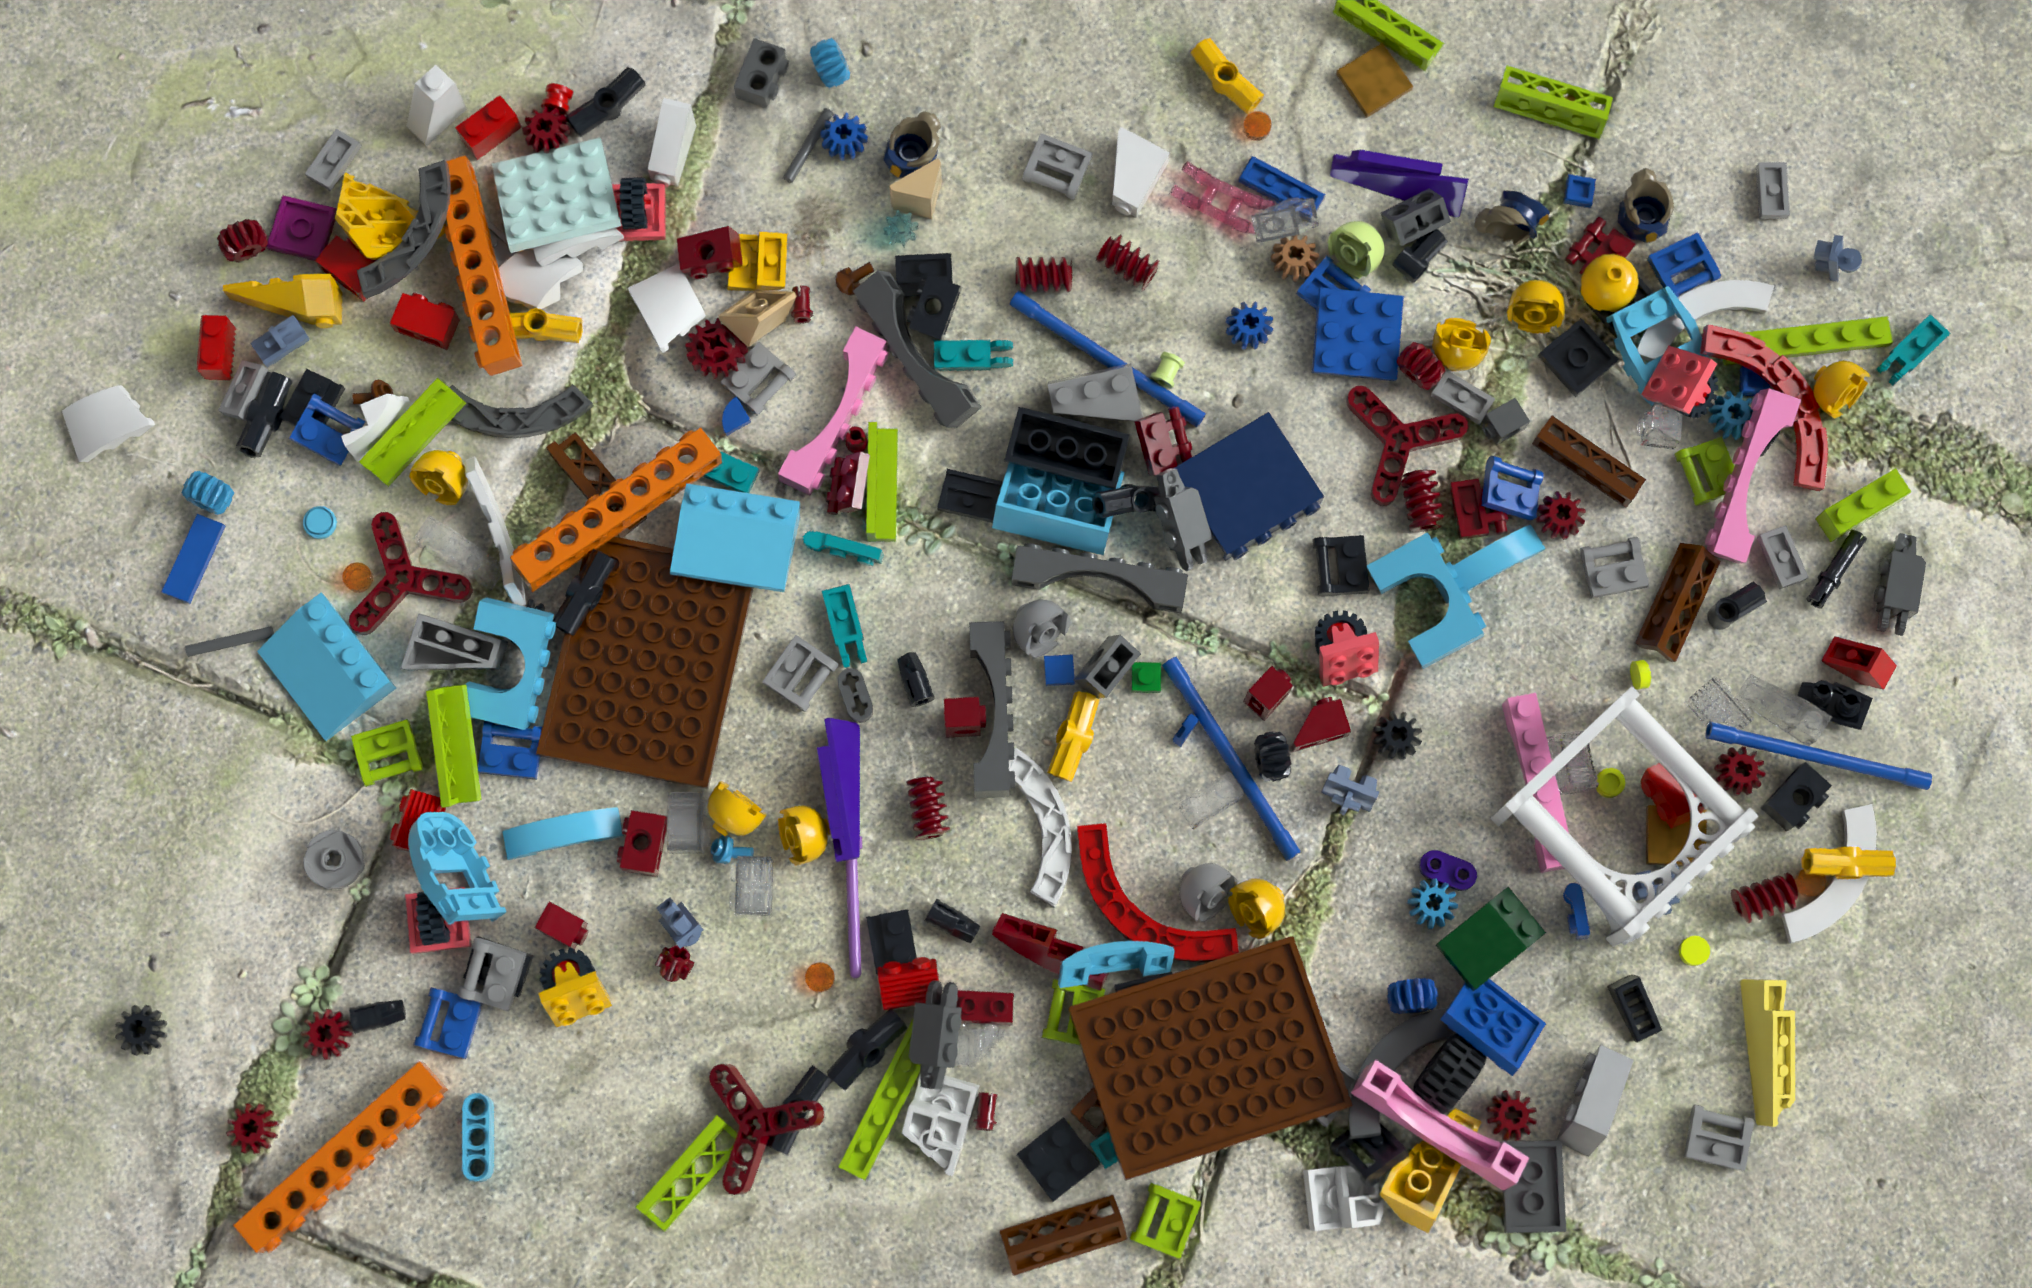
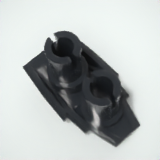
[1796,680,1873,730]

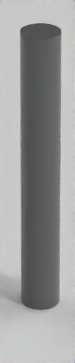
[783,108,834,183]
[185,626,274,657]

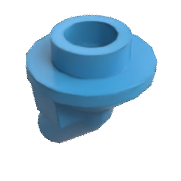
[710,835,754,864]

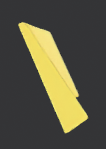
[1740,979,1795,1127]

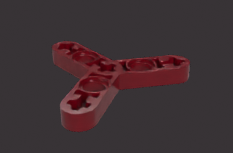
[1346,385,1468,506]
[349,512,473,635]
[709,1064,824,1195]

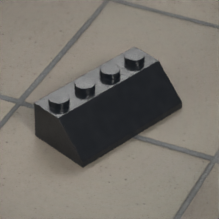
[1004,407,1130,489]

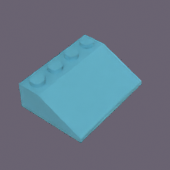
[992,463,1124,555]
[670,483,800,592]
[257,592,396,741]

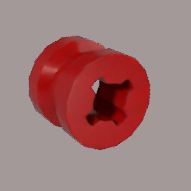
[541,83,574,116]

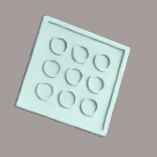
[492,138,621,253]

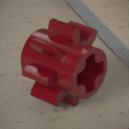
[655,945,695,982]

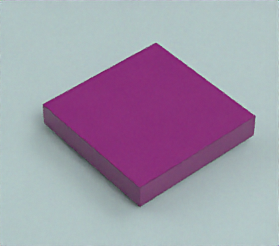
[266,195,337,261]

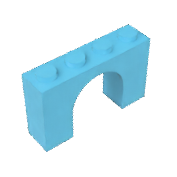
[1367,532,1486,669]
[466,597,556,730]

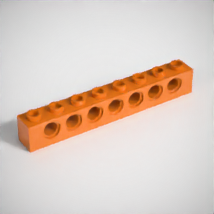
[444,155,523,376]
[510,428,722,592]
[233,1061,448,1253]

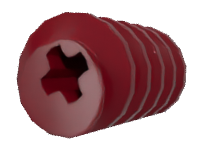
[1096,234,1160,291]
[1016,257,1072,293]
[1401,470,1444,532]
[906,777,950,840]
[1731,872,1799,924]

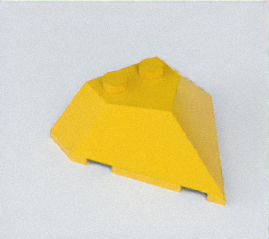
[335,172,446,260]

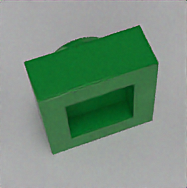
[1131,662,1161,693]

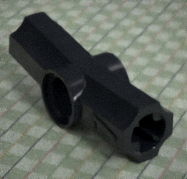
[566,66,646,137]
[236,372,293,458]
[1092,484,1160,518]
[552,548,617,637]
[826,1009,908,1091]
[766,1065,832,1156]

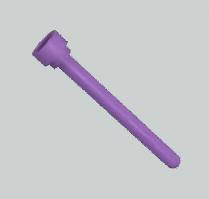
[846,836,863,978]

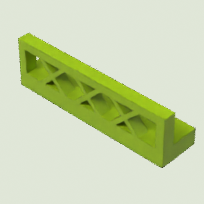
[1333,0,1444,71]
[1493,65,1613,139]
[359,378,466,486]
[866,422,898,542]
[426,684,482,807]
[636,1115,737,1232]

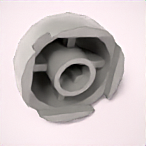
[1012,599,1071,657]
[1179,863,1237,922]

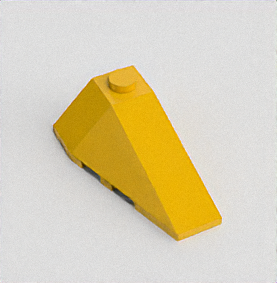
[223,274,343,328]
[1379,1108,1482,1234]

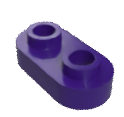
[1419,850,1477,891]

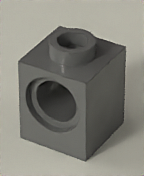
[1482,398,1530,445]

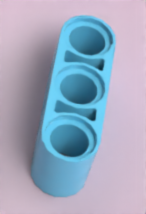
[462,1093,494,1182]

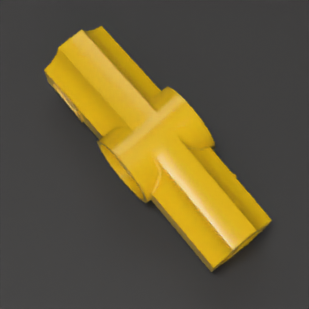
[1191,38,1264,114]
[496,308,583,344]
[1047,691,1100,782]
[1801,847,1896,879]

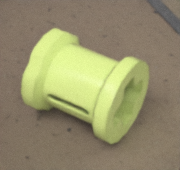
[1150,352,1185,389]

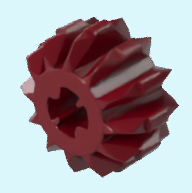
[522,105,571,154]
[217,219,268,262]
[1396,342,1446,390]
[1536,491,1586,540]
[1714,746,1766,796]
[301,1008,354,1060]
[1486,1090,1537,1141]
[226,1103,279,1154]

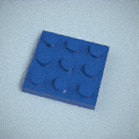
[1312,287,1404,381]
[1440,979,1546,1077]

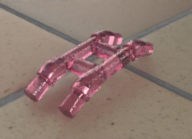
[1169,161,1275,236]

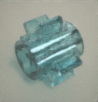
[883,210,918,247]

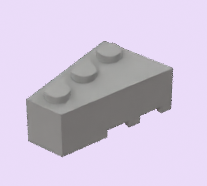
[1047,363,1143,421]
[401,614,508,670]
[1556,1045,1634,1157]

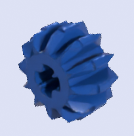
[820,112,868,161]
[1226,301,1273,350]
[1387,978,1438,1014]

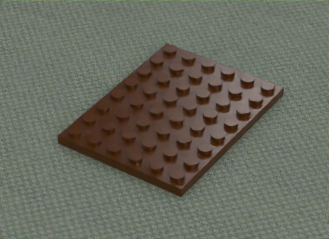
[536,537,754,790]
[1068,936,1353,1181]

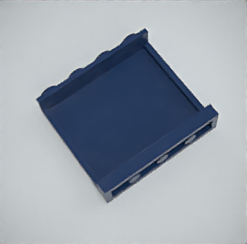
[1173,412,1324,561]

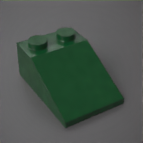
[1436,886,1546,991]

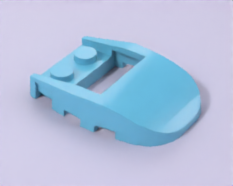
[1606,286,1709,410]
[408,812,507,925]

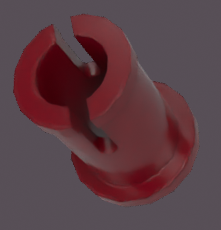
[791,285,813,324]
[845,426,868,453]
[973,1092,998,1131]

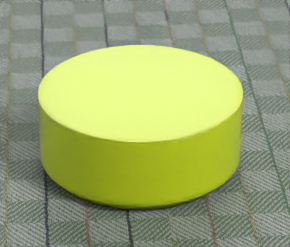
[1630,660,1651,690]
[1594,768,1626,798]
[1679,936,1710,966]

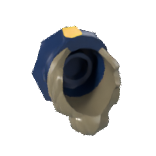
[883,111,941,178]
[1617,168,1674,243]
[1474,190,1550,245]

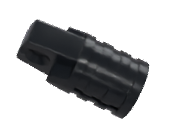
[897,652,935,707]
[924,898,980,943]
[349,1000,406,1034]

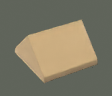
[889,158,942,219]
[718,290,796,347]

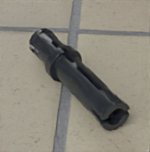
[1806,530,1867,609]

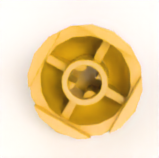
[1580,254,1639,312]
[1507,280,1565,333]
[1432,318,1491,371]
[1813,360,1870,419]
[409,450,468,505]
[707,781,767,836]
[778,805,831,866]
[1228,878,1285,939]

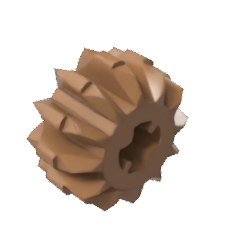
[1270,233,1319,283]

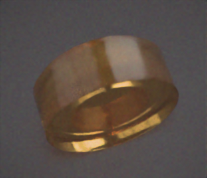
[1243,111,1272,141]
[342,562,373,593]
[1795,869,1826,897]
[805,962,835,993]

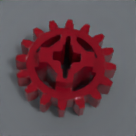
[685,318,748,379]

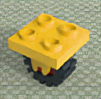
[538,948,612,1028]

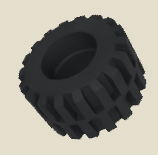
[1413,1033,1487,1114]

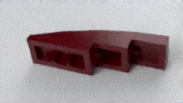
[992,913,1109,991]

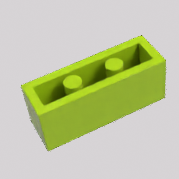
[1815,468,1912,542]

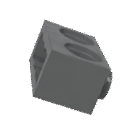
[734,38,789,108]
[1380,189,1451,246]

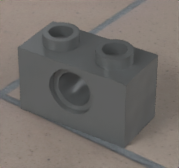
[1074,635,1141,699]

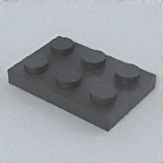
[1500,1140,1566,1233]

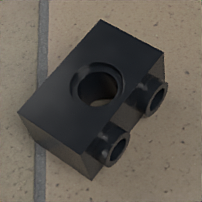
[907,274,962,340]
[1760,762,1832,832]

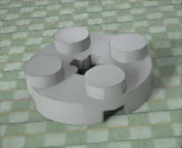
[303,830,365,890]

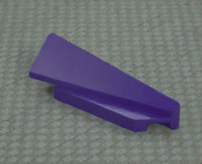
[1330,149,1469,218]
[817,718,860,862]

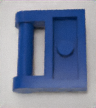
[1647,232,1721,298]
[1296,255,1372,310]
[289,394,365,467]
[1481,455,1544,521]
[478,721,542,780]
[1563,883,1590,940]
[413,987,483,1059]

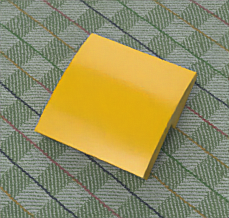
[727,231,787,291]

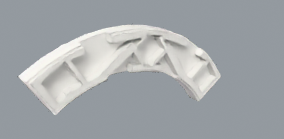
[1637,280,1774,361]
[465,456,526,606]
[1009,748,1072,908]
[1781,804,1877,944]

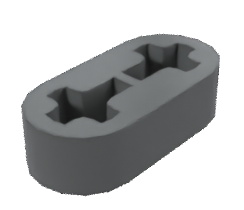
[838,668,873,723]

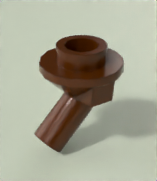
[835,262,875,296]
[352,379,393,405]

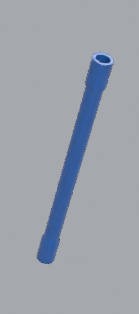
[1009,291,1206,428]
[1162,656,1301,861]
[1705,722,1932,790]

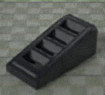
[1607,974,1662,1043]

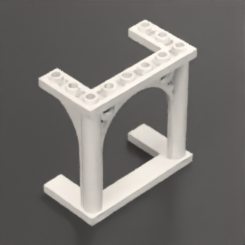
[1490,686,1758,947]

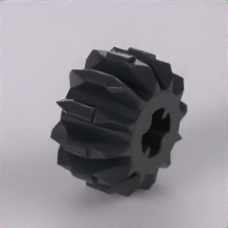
[1372,711,1422,761]
[1254,731,1292,782]
[115,1005,168,1056]

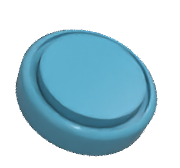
[303,506,337,539]

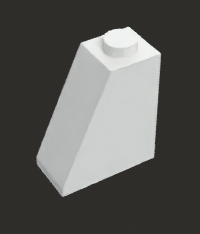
[406,65,467,146]
[648,98,696,187]
[1112,127,1170,218]

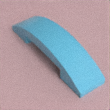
[1432,525,1546,604]
[502,807,624,860]
[1058,941,1175,988]

